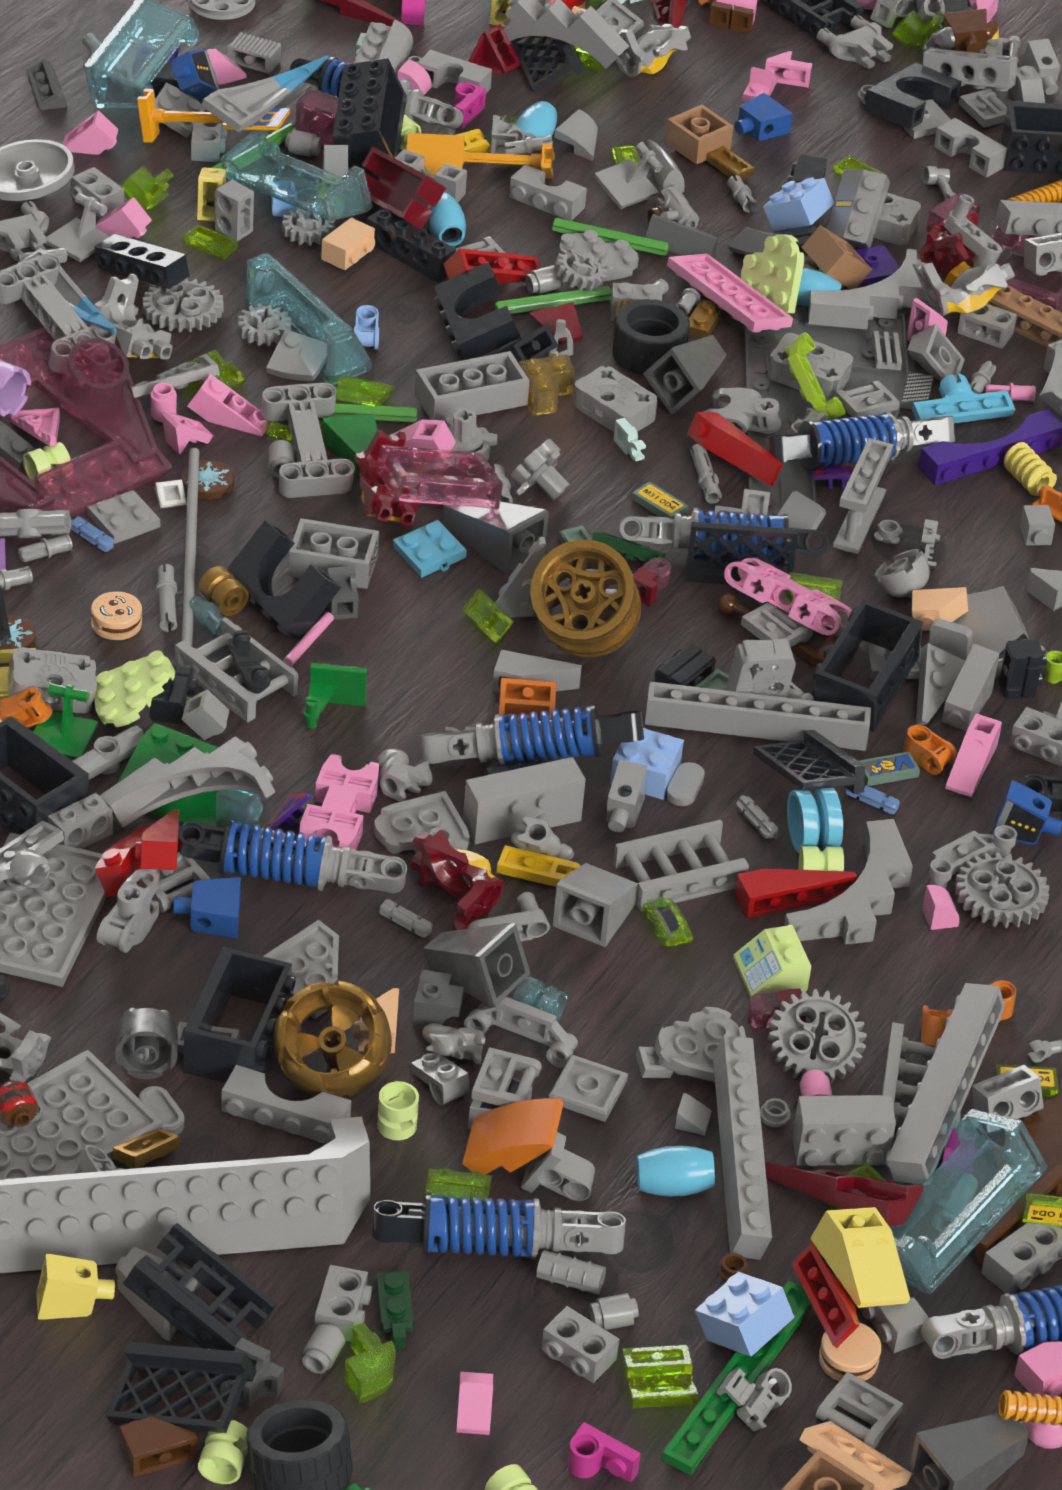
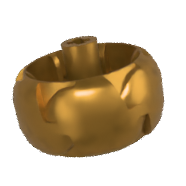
[273,981,392,1097]

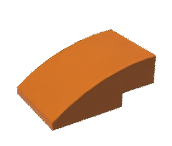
[499,678,557,722]
[462,1098,564,1178]

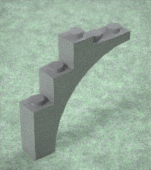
[502,0,629,69]
[808,249,926,329]
[100,736,275,827]
[784,819,913,945]

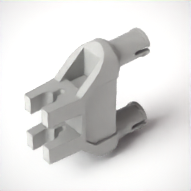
[817,15,893,69]
[0,201,49,262]

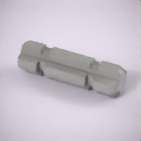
[736,795,778,839]
[379,899,433,938]

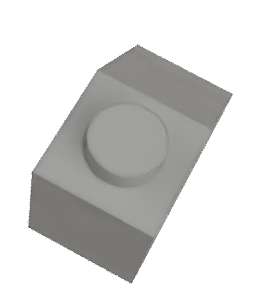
[1009,66,1045,103]

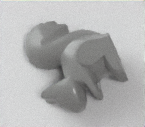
[377,748,433,802]
[511,816,574,860]
[422,1023,485,1064]

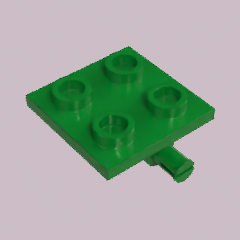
[303,663,367,729]
[33,683,98,760]

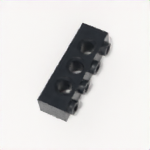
[366,208,456,283]
[94,234,190,289]

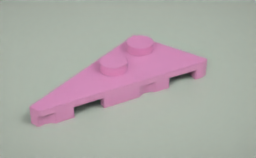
[9,408,60,446]

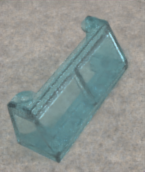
[83,0,198,108]
[220,130,373,221]
[246,253,372,385]
[890,1109,1048,1295]

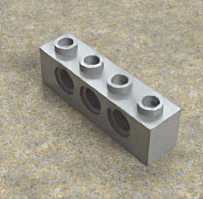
[923,48,1018,91]
[981,1199,1062,1294]

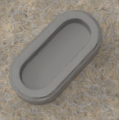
[667,762,705,807]
[139,1086,185,1135]

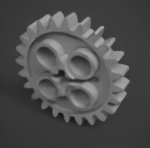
[143,278,224,332]
[955,852,1049,928]
[768,989,867,1084]

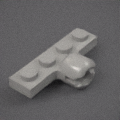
[0,821,64,889]

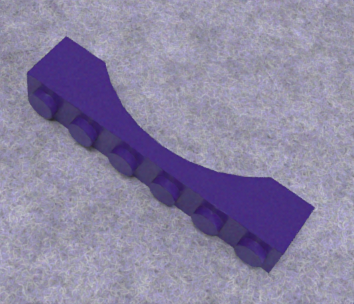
[918,410,1062,485]

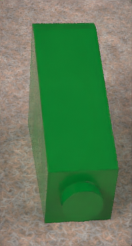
[322,415,383,475]

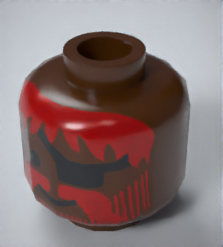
[0,1080,39,1127]

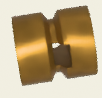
[199,566,249,616]

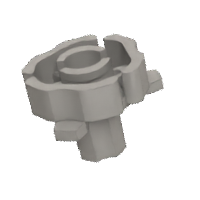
[442,408,497,469]
[510,439,570,501]

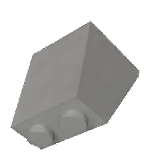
[553,863,638,947]

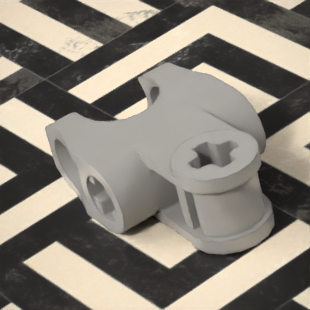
[703,387,782,434]
[97,869,159,953]

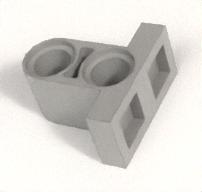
[870,0,917,28]
[521,1132,595,1201]

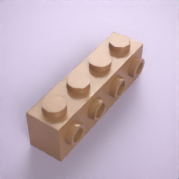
[987,286,1062,348]

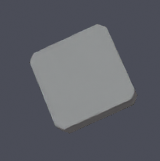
[777,491,826,538]
[929,618,973,661]

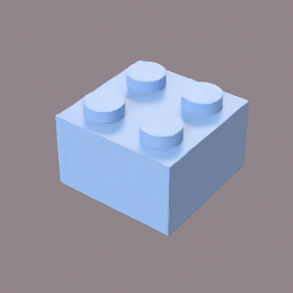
[763,177,834,232]
[610,728,684,800]
[695,1272,794,1357]

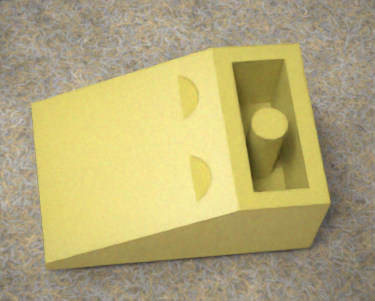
[810,1207,910,1308]

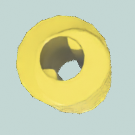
[1004,442,1057,496]

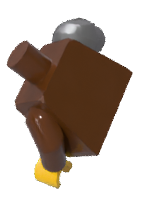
[923,8,999,56]

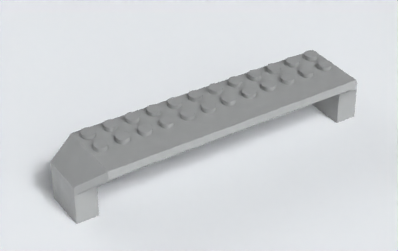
[0,1117,370,1273]

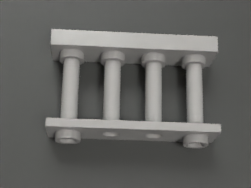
[833,438,894,554]
[175,617,299,723]
[613,820,749,911]
[882,1022,961,1131]

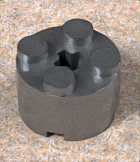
[115,1008,178,1079]

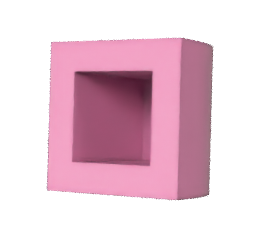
[398,60,432,96]
[922,885,959,930]

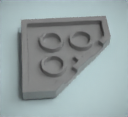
[264,920,339,1019]

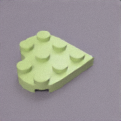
[741,234,804,313]
[94,650,175,727]

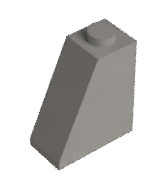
[942,644,1000,731]
[115,1246,202,1341]

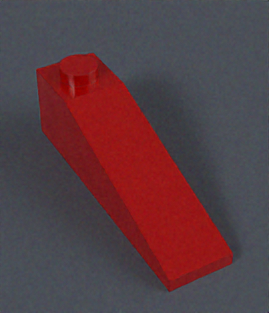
[444,248,541,284]
[687,412,783,486]
[135,809,179,870]
[94,824,153,897]
[734,869,857,919]
[791,1242,859,1348]

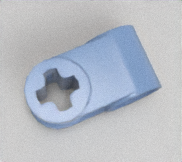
[353,305,379,350]

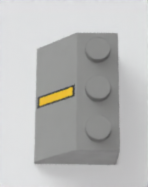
[826,169,890,249]

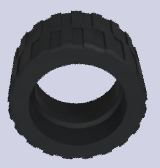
[612,299,690,375]
[246,1400,353,1490]

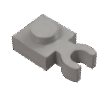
[635,1047,684,1078]

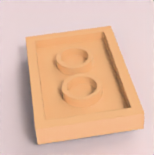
[799,1421,912,1490]

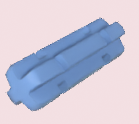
[71,516,114,552]
[846,785,900,815]

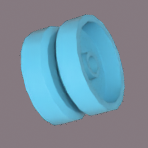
[787,787,843,853]

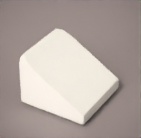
[154,480,187,509]

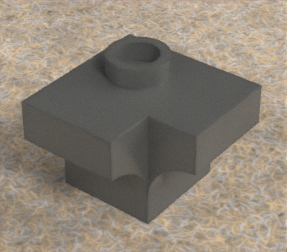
[325,566,359,620]
[413,970,464,1028]
[220,1338,284,1409]

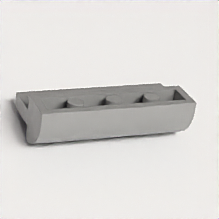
[354,20,413,77]

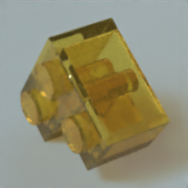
[519,354,575,416]

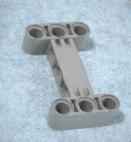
[0,253,117,373]
[261,383,354,498]

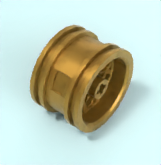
[530,540,641,658]

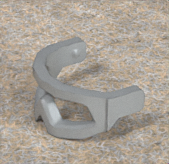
[548,319,573,366]

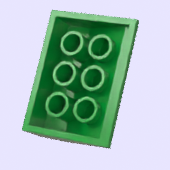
[118,723,249,827]

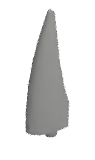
[646,139,684,195]

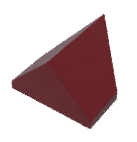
[468,24,521,74]
[530,302,583,345]

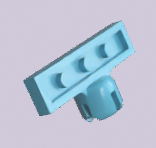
[912,373,1015,423]

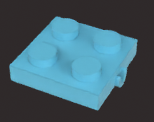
[393,520,467,578]

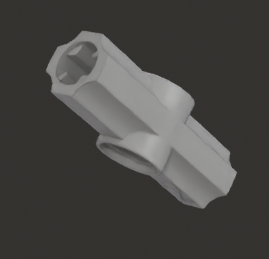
[0,509,71,538]
[73,725,144,780]

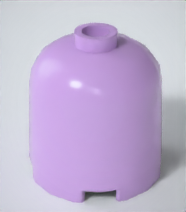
[0,360,31,417]

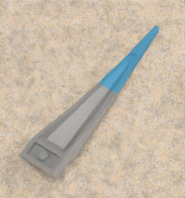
[202,55,329,132]
[17,248,116,334]

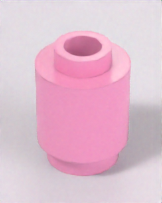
[151,383,177,422]
[800,1070,833,1096]

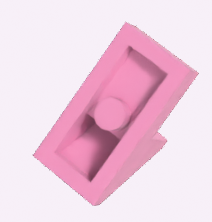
[765,51,812,88]
[742,67,777,102]
[162,411,213,454]
[456,1372,493,1435]

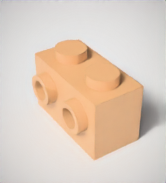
[321,218,375,270]

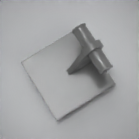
[594,142,663,209]
[45,193,110,262]

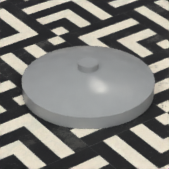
[0,139,75,201]

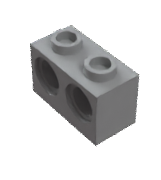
[191,122,227,162]
[70,167,124,219]
[215,180,254,241]
[1024,233,1062,276]
[957,304,1017,349]
[1009,707,1062,766]
[48,793,113,849]
[972,1065,1044,1129]
[315,1265,372,1342]
[541,1306,619,1383]

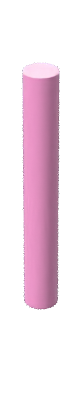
[283,612,334,667]

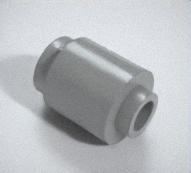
[285,130,322,157]
[525,265,563,295]
[268,440,295,478]
[589,1293,639,1330]
[302,1324,345,1374]

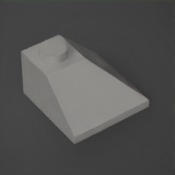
[907,324,965,382]

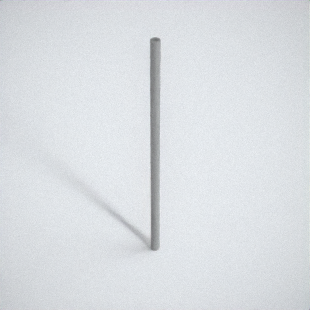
[182,448,199,646]

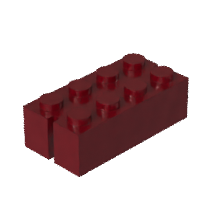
[348,147,446,230]

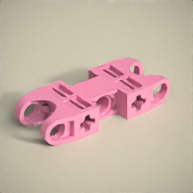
[724,557,852,635]
[299,754,379,850]

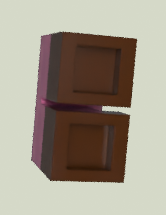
[709,0,757,33]

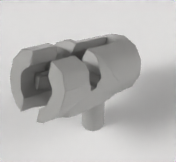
[657,186,699,229]

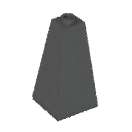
[643,335,727,415]
[442,495,549,574]
[423,923,531,1007]
[908,1413,1029,1490]

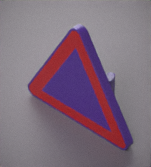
[811,464,854,489]
[267,792,312,830]

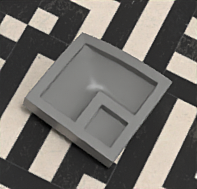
[266,329,332,381]

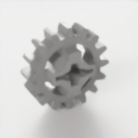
[282,206,335,246]
[554,248,608,292]
[237,304,291,346]

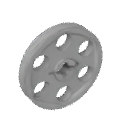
[188,0,256,20]

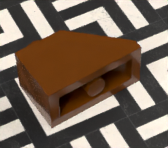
[120,1417,197,1478]

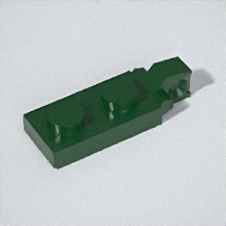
[592,531,666,569]
[376,1271,414,1350]

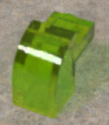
[891,10,944,50]
[121,166,174,209]
[344,1322,396,1404]

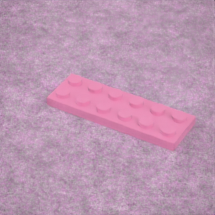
[667,253,793,332]

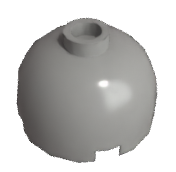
[875,549,930,599]

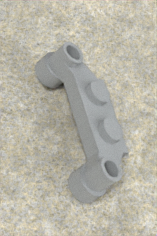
[929,825,1017,889]
[464,997,578,1068]

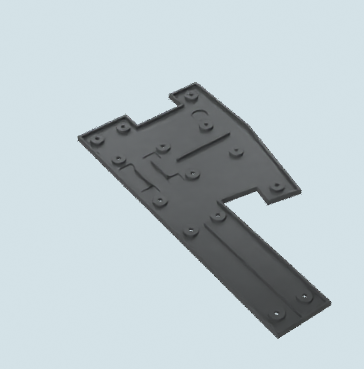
[744,307,909,516]

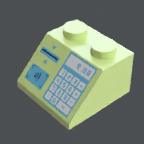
[733,925,811,1000]

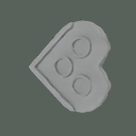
[559,230,639,281]
[374,791,470,854]
[655,1007,746,1082]

